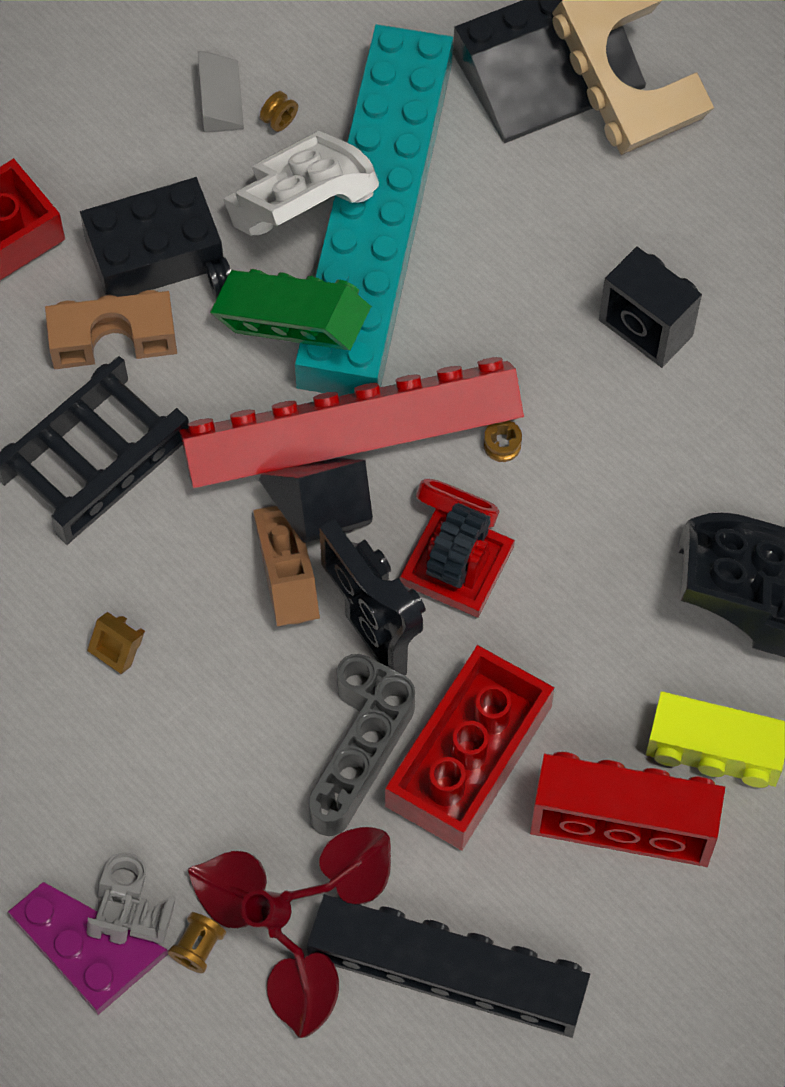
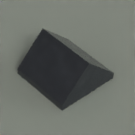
[259,457,373,543]

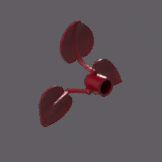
[188,827,391,1038]

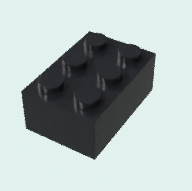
[80,177,223,297]

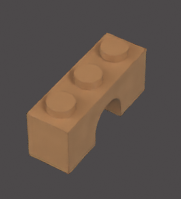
[45,290,177,370]

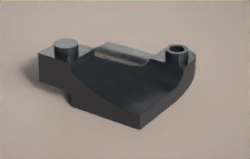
[679,513,785,657]
[319,519,426,675]

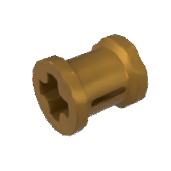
[168,912,226,973]

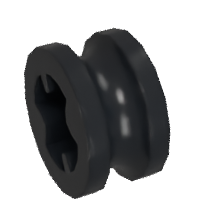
[205,257,231,298]

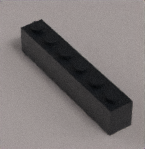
[307,894,590,1038]

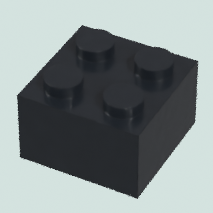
[599,246,702,368]

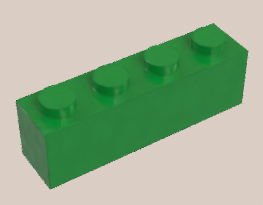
[210,269,372,351]

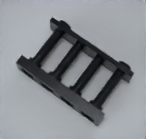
[0,356,189,545]

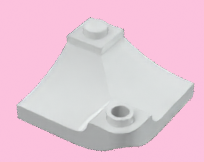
[223,131,379,236]

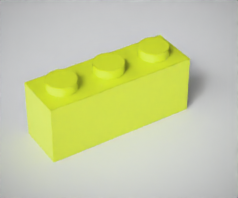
[646,691,785,788]

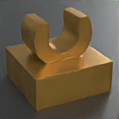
[87,611,145,674]

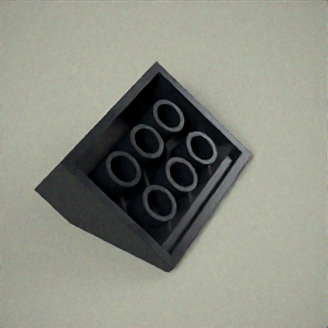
[453,0,646,144]

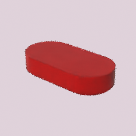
[416,479,500,528]

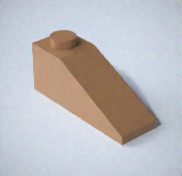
[253,506,320,626]

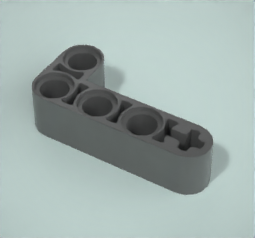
[309,654,415,836]

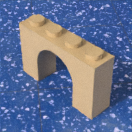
[552,0,714,155]

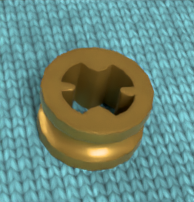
[260,91,298,132]
[484,420,522,462]

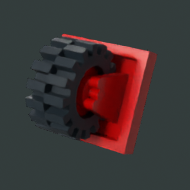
[400,503,515,618]

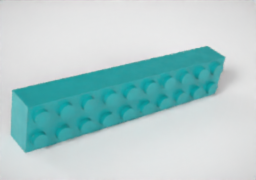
[295,24,453,396]

